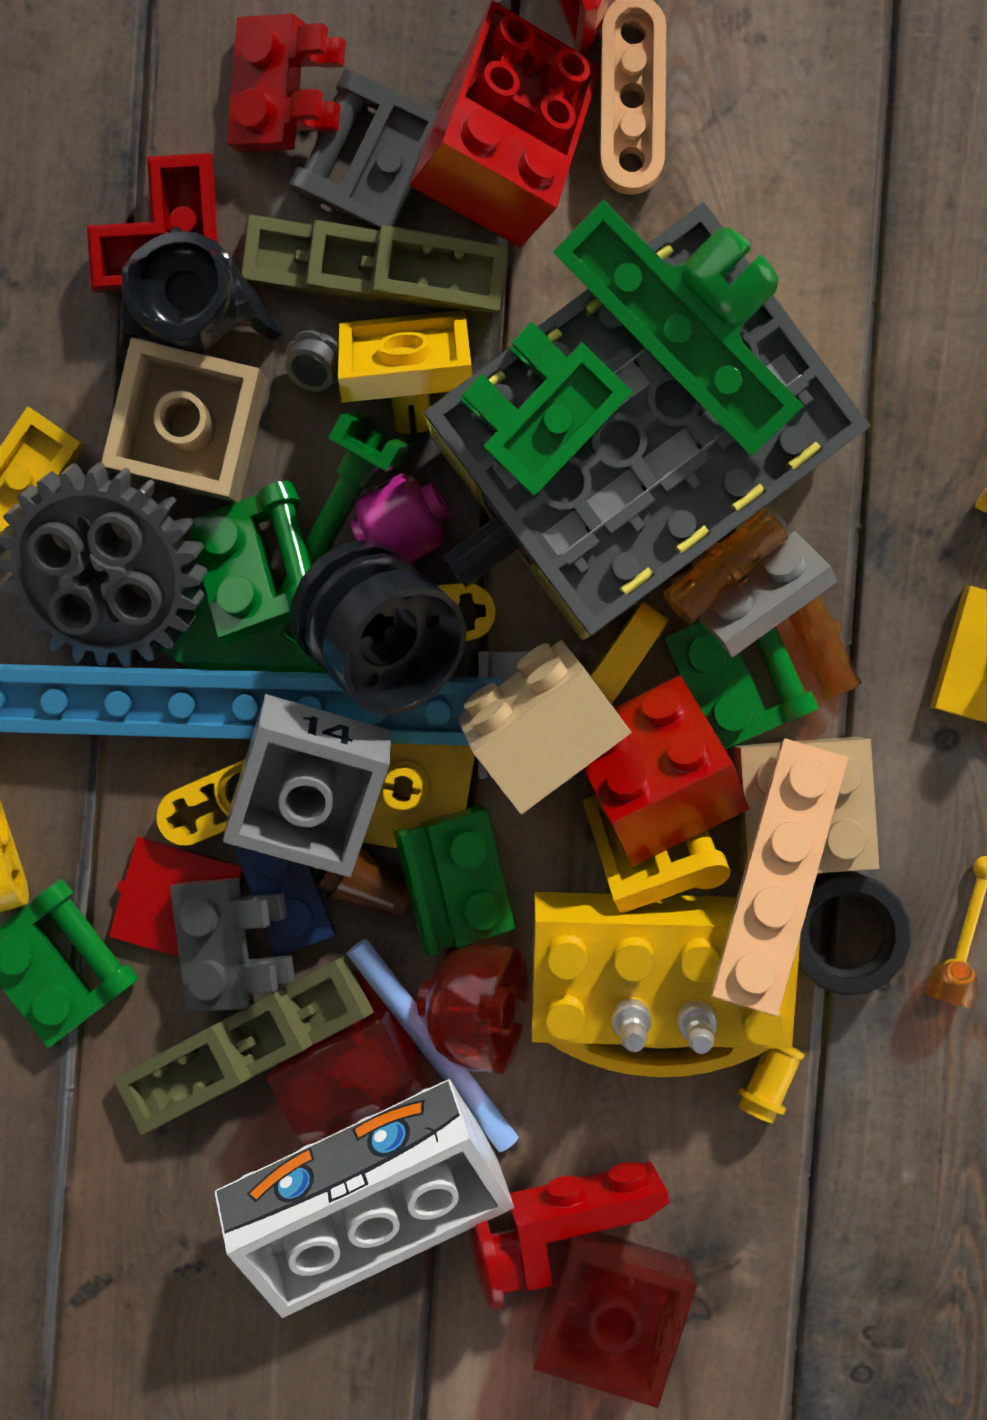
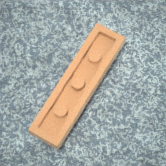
[709,738,849,1016]

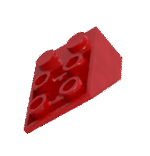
[409,0,600,248]

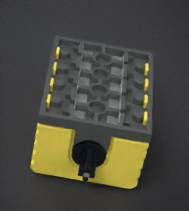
[424,202,871,640]

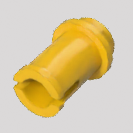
[738,1047,805,1124]

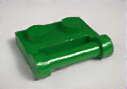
[189,481,311,644]
[662,622,819,749]
[0,878,139,1048]

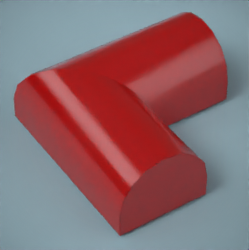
[87,153,219,293]

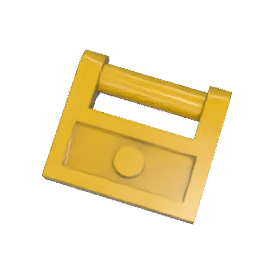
[583,795,730,914]

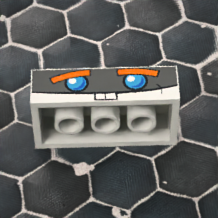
[214,1079,515,1318]

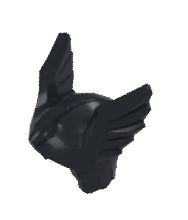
[118,226,283,358]

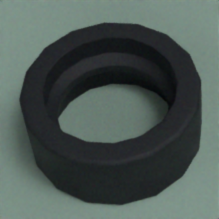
[798,871,911,995]

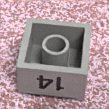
[223,694,391,877]

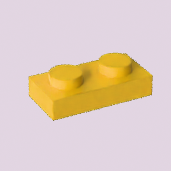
[0,406,86,532]

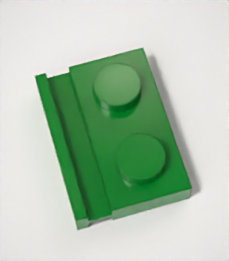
[393,805,515,957]

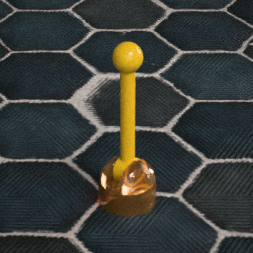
[923,856,987,1010]

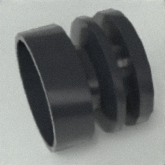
[290,539,467,715]

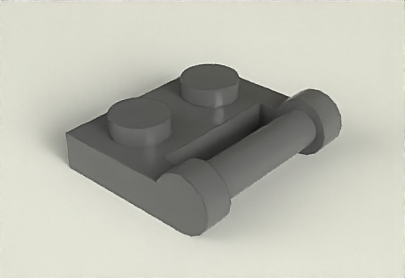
[288,69,438,231]

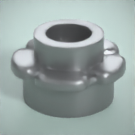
[285,330,339,392]

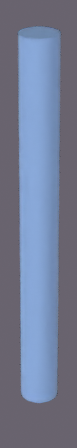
[346,938,519,1152]

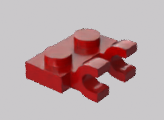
[226,13,346,152]

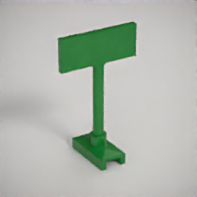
[160,411,418,673]

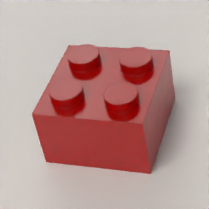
[582,675,749,867]

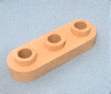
[599,0,667,195]

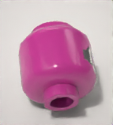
[350,473,451,564]

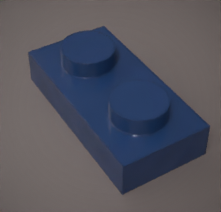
[233,845,336,957]

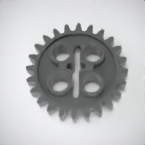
[0,462,207,668]

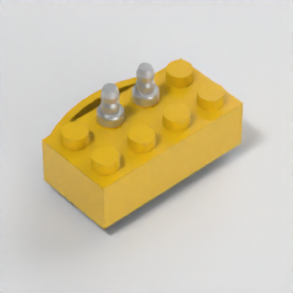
[531,892,801,1077]

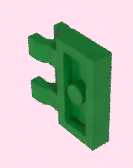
[460,321,633,497]

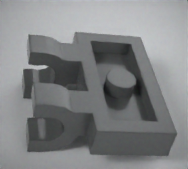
[170,878,295,1012]

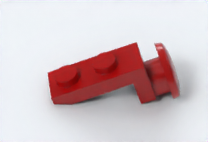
[470,1161,669,1310]

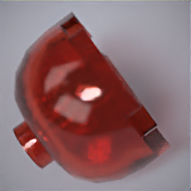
[417,943,528,1074]

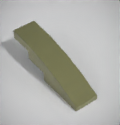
[241,214,508,313]
[113,956,374,1135]

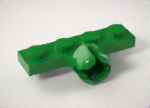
[553,199,804,457]

